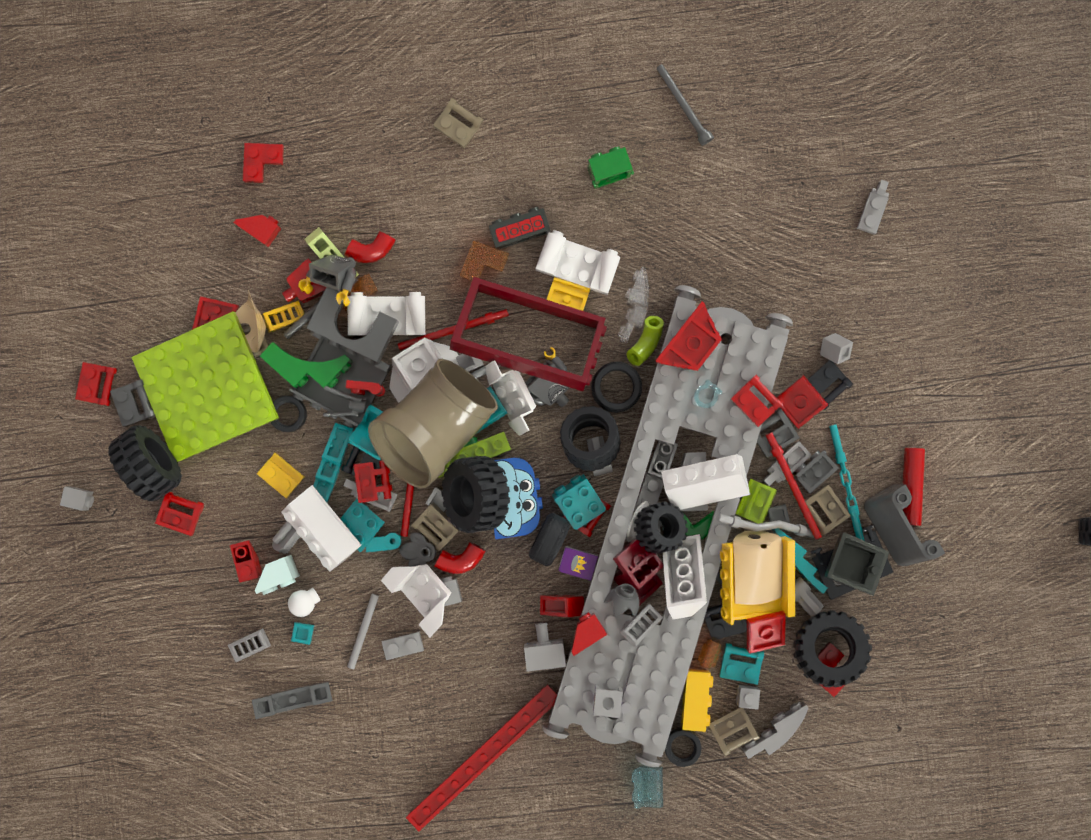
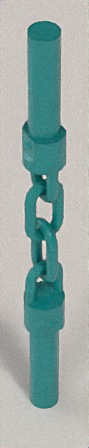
[829,424,865,541]

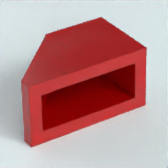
[233,215,281,248]
[540,595,584,617]
[571,612,607,656]

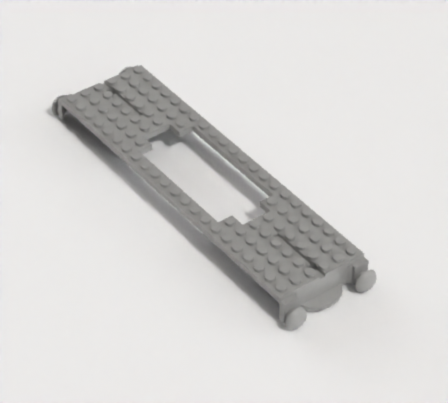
[542,285,793,768]

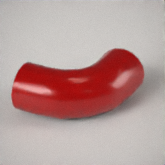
[344,231,396,263]
[434,542,486,574]

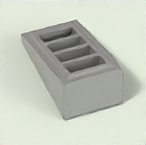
[620,604,663,647]
[228,628,271,662]

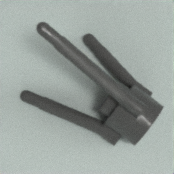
[323,386,366,417]

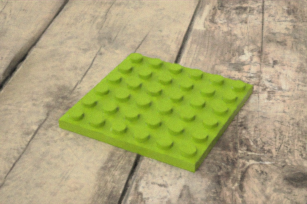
[132,312,279,462]

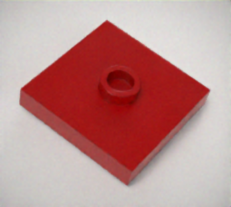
[776,375,828,429]
[747,610,786,654]

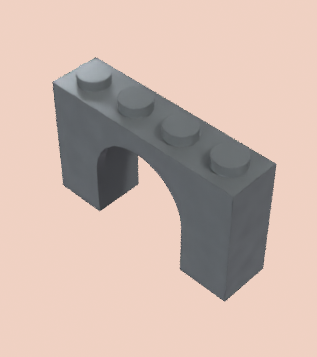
[307,287,399,364]

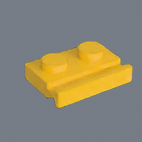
[547,277,590,311]
[257,453,305,498]

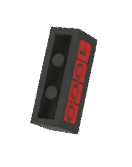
[489,207,551,251]

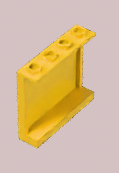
[720,536,795,625]

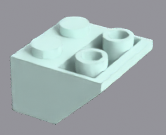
[255,555,300,595]

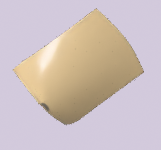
[236,290,266,352]
[733,531,783,605]

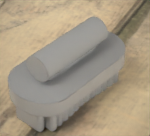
[272,521,300,554]

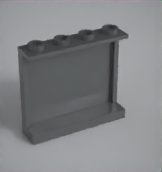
[289,336,391,428]

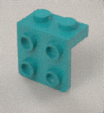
[348,404,383,460]
[552,474,606,530]

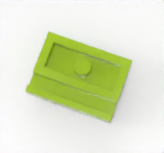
[735,479,777,524]

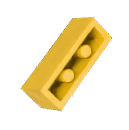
[681,669,713,732]

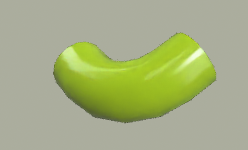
[626,316,664,366]

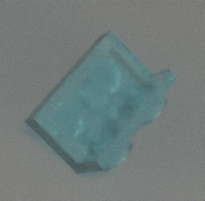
[632,766,663,809]

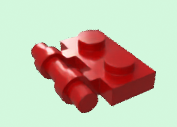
[354,461,393,503]

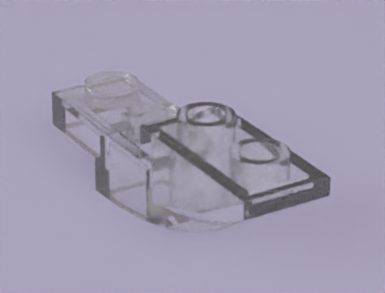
[617,266,649,344]

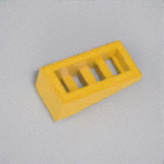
[262,300,304,333]

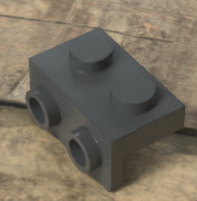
[794,450,839,494]

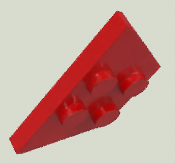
[655,301,722,371]

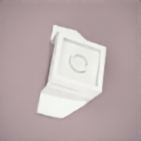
[390,338,459,403]
[485,360,536,436]
[381,564,451,638]

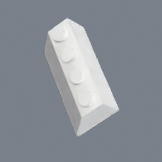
[661,454,750,510]
[281,485,361,572]
[663,534,707,619]

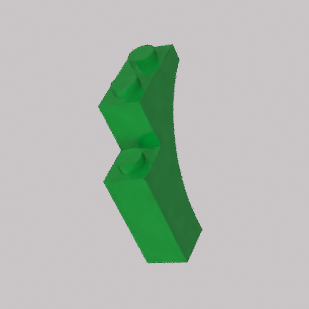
[260,342,353,388]

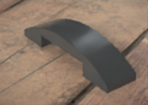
[252,682,333,719]

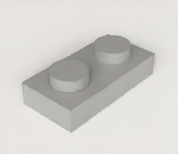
[382,631,424,660]

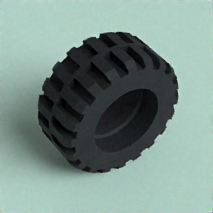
[108,425,182,501]
[441,456,510,533]
[793,610,872,688]

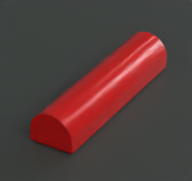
[902,448,925,526]

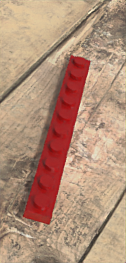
[406,684,557,832]

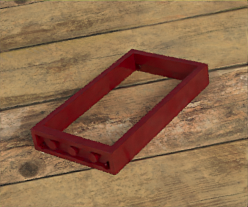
[449,277,607,392]

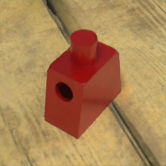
[282,258,326,303]

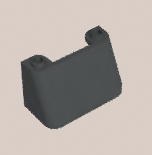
[864,484,945,566]

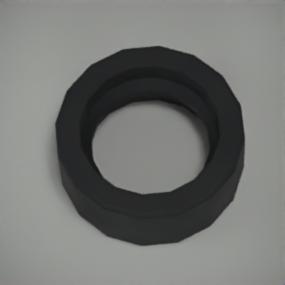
[271,396,307,432]
[665,728,702,767]

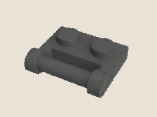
[110,380,155,427]
[757,409,800,458]

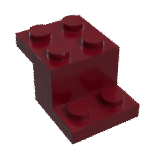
[613,538,664,606]

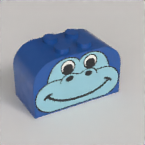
[494,458,543,539]

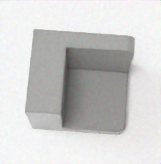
[820,333,853,364]
[456,354,484,372]
[425,487,446,512]

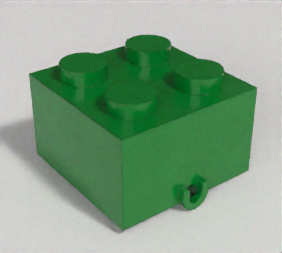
[587,146,634,189]

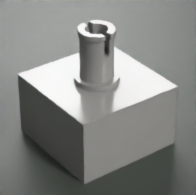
[524,623,566,672]

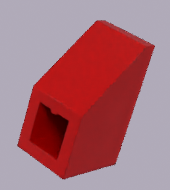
[230,540,262,583]

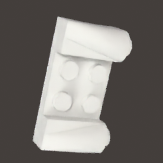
[536,230,620,295]
[347,292,425,335]

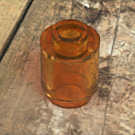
[697,639,722,669]

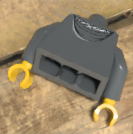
[298,255,356,306]
[525,347,569,407]

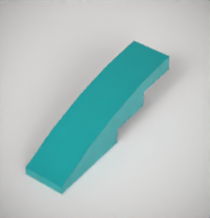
[313,423,353,504]
[772,528,828,594]

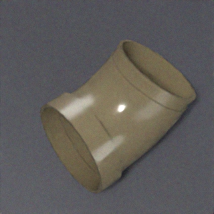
[368,359,498,488]

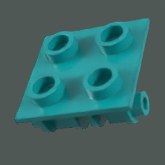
[340,498,385,553]

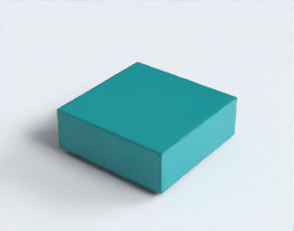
[291,622,314,645]

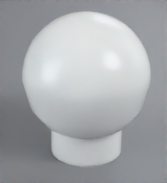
[288,588,320,617]

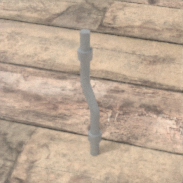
[716,513,814,538]

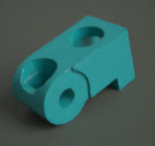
[366,532,402,552]

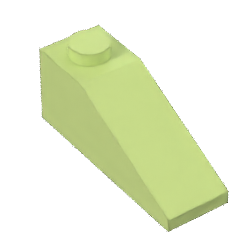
[304,227,359,277]

